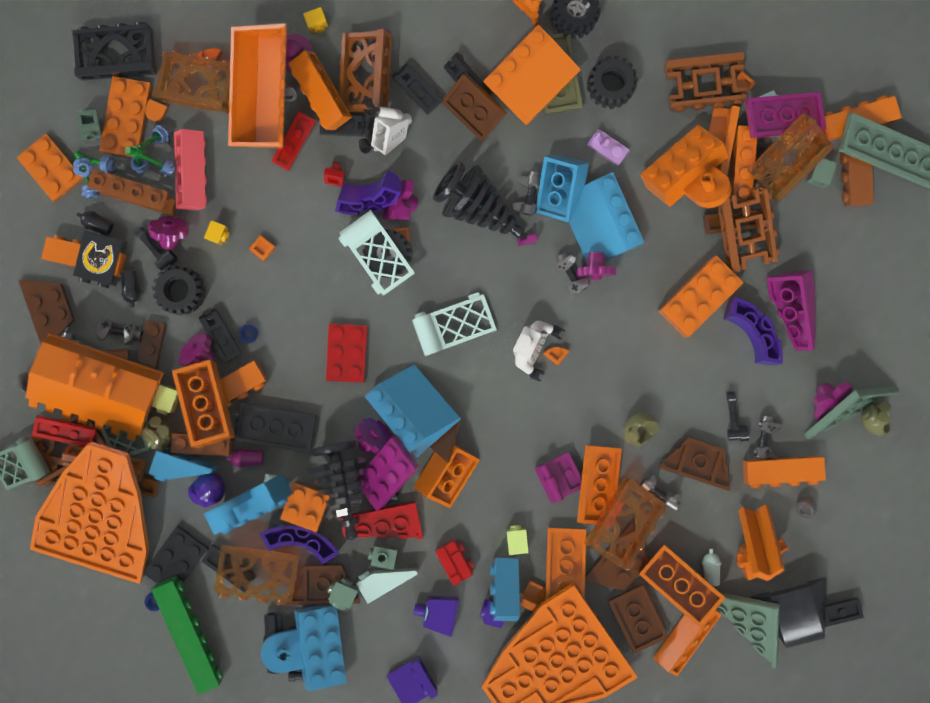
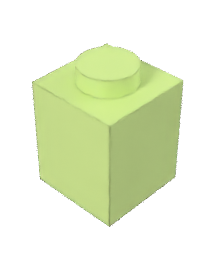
[152,384,179,415]
[506,525,528,555]

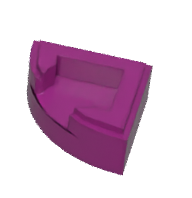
[517,234,538,246]

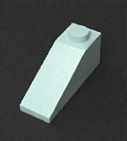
[356,567,419,604]

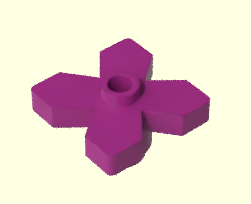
[383,179,418,221]
[813,381,853,422]

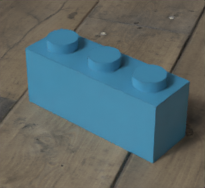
[490,558,520,621]

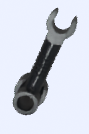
[133,226,178,271]
[726,392,749,442]

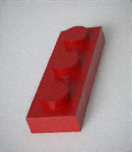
[271,111,317,172]
[32,415,97,447]

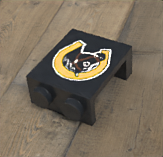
[73,231,128,288]

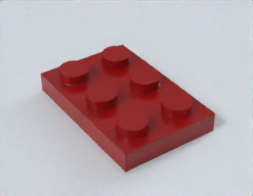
[326,324,368,383]

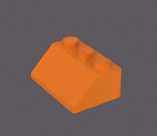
[413,444,480,508]

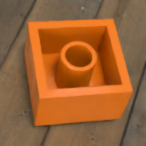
[280,480,332,532]

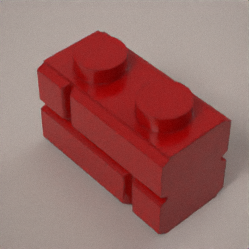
[435,538,475,586]

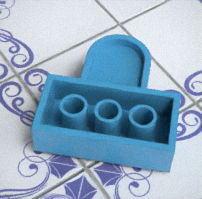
[204,473,293,535]
[260,604,346,692]

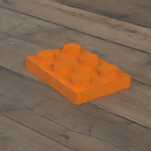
[16,133,84,202]

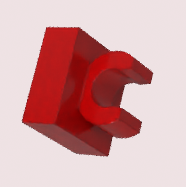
[324,162,345,187]

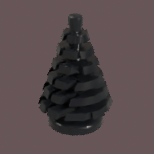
[433,161,524,238]
[306,440,367,540]

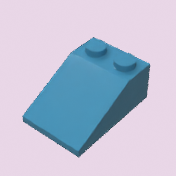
[536,154,589,222]
[149,448,221,481]

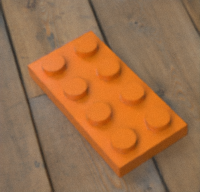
[99,76,152,158]
[577,445,622,525]
[545,528,586,600]

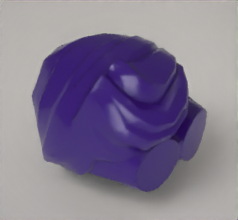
[188,474,226,508]

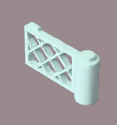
[339,210,415,296]
[412,292,497,356]

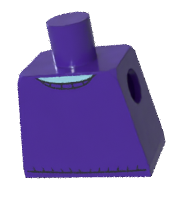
[413,596,459,637]

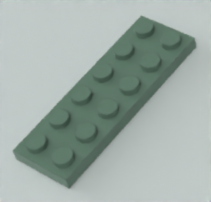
[838,113,930,189]

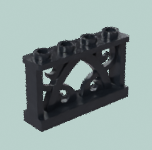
[72,22,157,81]

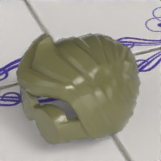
[861,402,891,436]
[623,412,660,448]
[142,417,173,449]

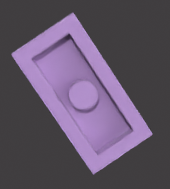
[587,129,629,167]

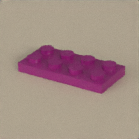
[745,92,826,139]
[355,436,420,511]

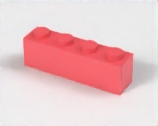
[174,129,207,210]

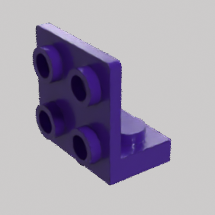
[387,656,438,703]

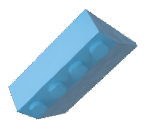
[569,172,644,263]
[365,364,461,457]

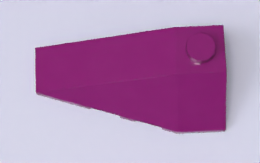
[766,270,815,350]

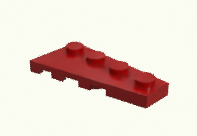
[340,501,423,539]

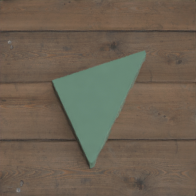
[804,386,899,440]
[717,592,780,668]

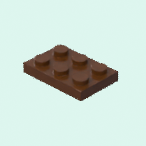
[442,73,507,142]
[608,584,668,654]

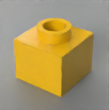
[303,7,328,34]
[204,220,230,246]

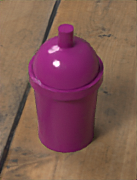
[226,449,264,468]

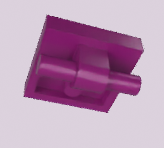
[534,452,582,503]

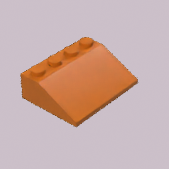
[483,25,581,126]

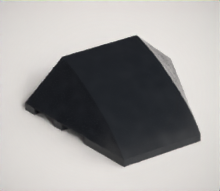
[750,577,826,648]

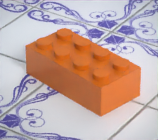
[658,255,744,338]
[172,360,235,448]
[639,545,725,628]

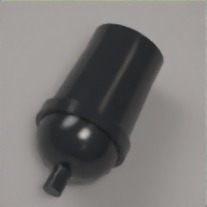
[77,211,114,236]
[120,271,141,307]

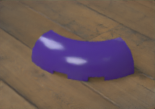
[335,170,402,216]
[723,297,783,365]
[260,526,339,564]

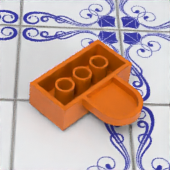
[640,125,731,208]

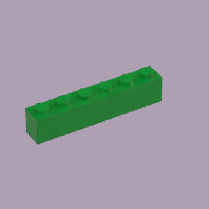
[151,576,223,695]

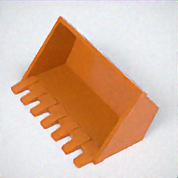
[228,24,287,149]
[25,333,164,441]

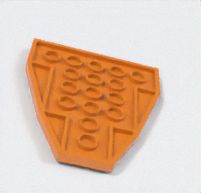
[30,442,149,584]
[482,583,638,703]

